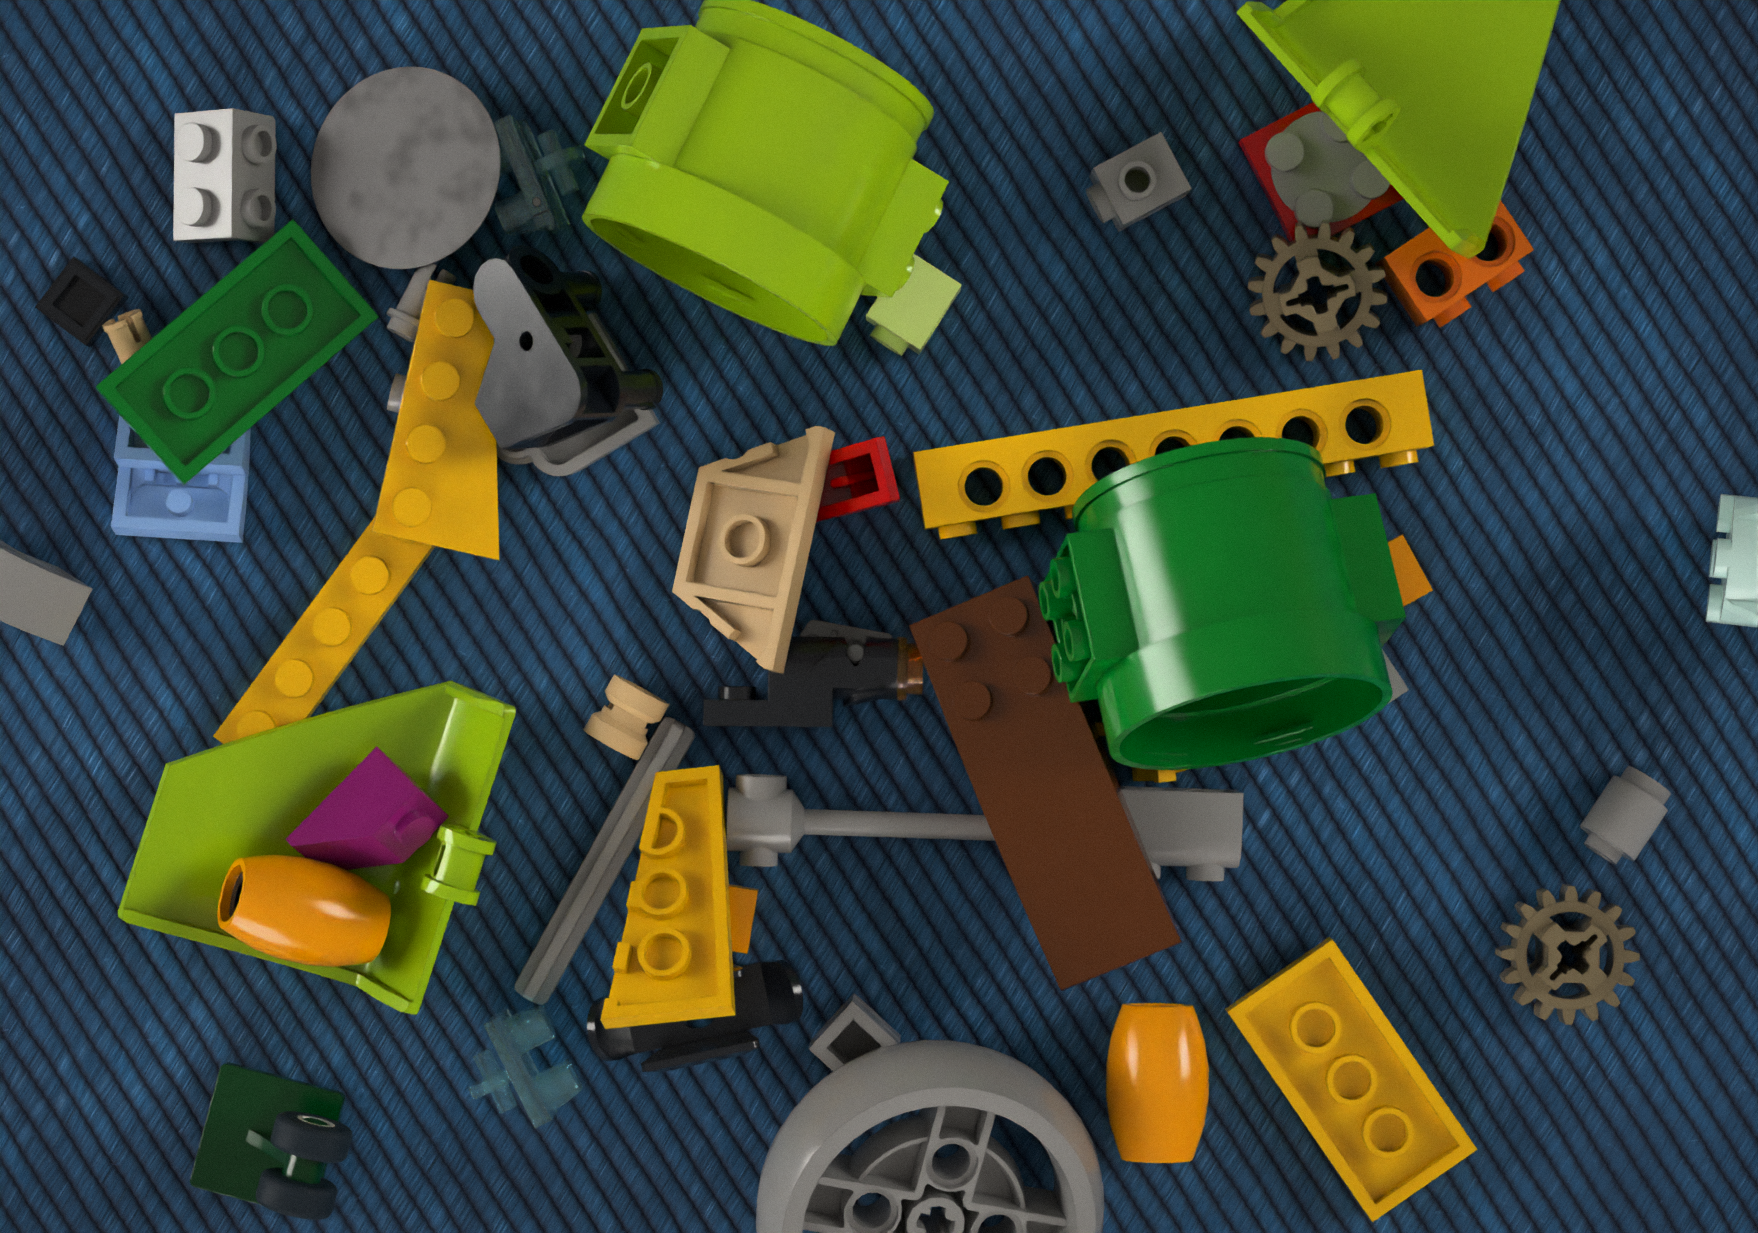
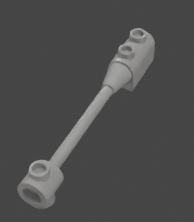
[726,774,1244,881]

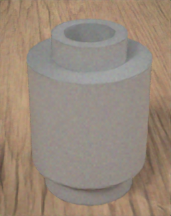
[1580,766,1671,865]

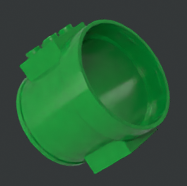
[1039,437,1406,770]

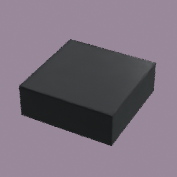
[35,256,129,347]

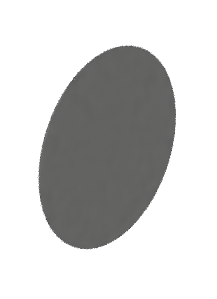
[311,66,501,269]

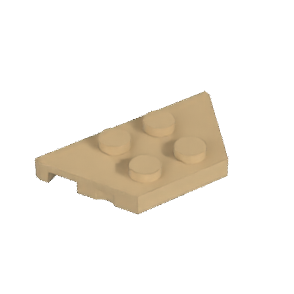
[672,426,835,674]

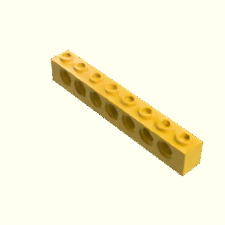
[912,370,1434,540]

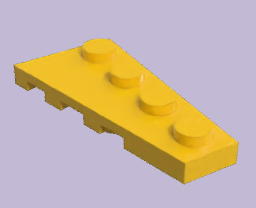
[372,279,499,560]
[600,765,735,1029]

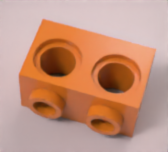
[1375,200,1534,328]

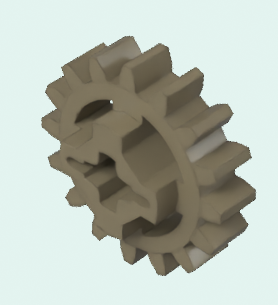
[1248,220,1387,361]
[1495,884,1640,1025]

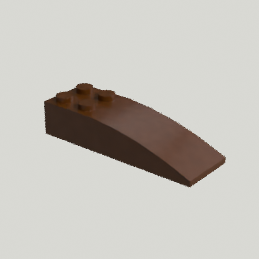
[909,575,1183,991]

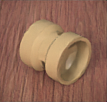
[583,674,670,760]

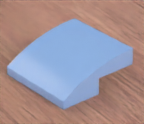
[111,415,251,543]

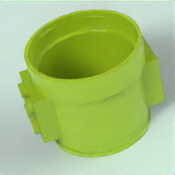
[582,0,949,346]

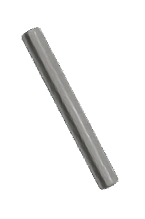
[514,716,695,1005]

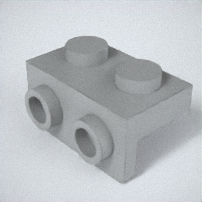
[173,108,277,244]

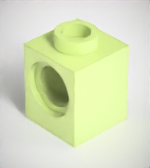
[866,254,962,356]

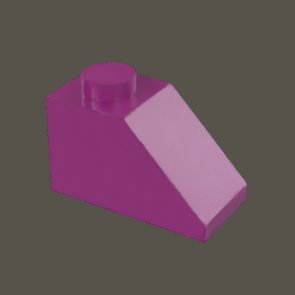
[285,746,449,870]

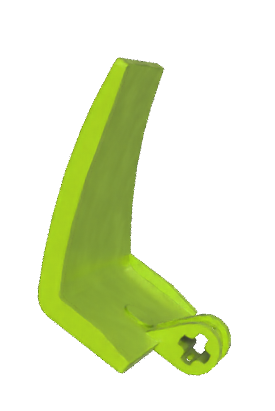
[1236,0,1561,259]
[118,681,516,1015]

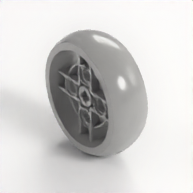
[756,1040,1105,1233]

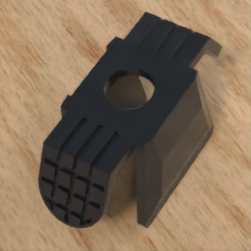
[587,960,803,1072]

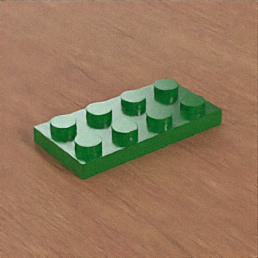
[96,219,379,486]

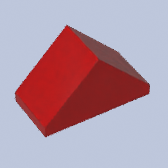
[816,436,900,522]

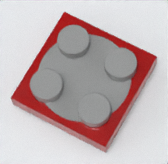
[1238,102,1404,242]

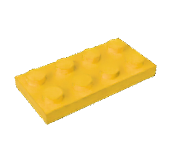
[1225,937,1478,1222]

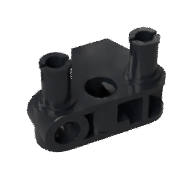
[473,245,663,449]

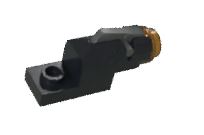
[703,620,923,727]

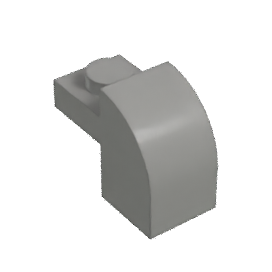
[0,540,92,646]

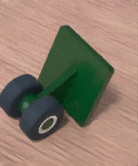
[190,1062,353,1220]

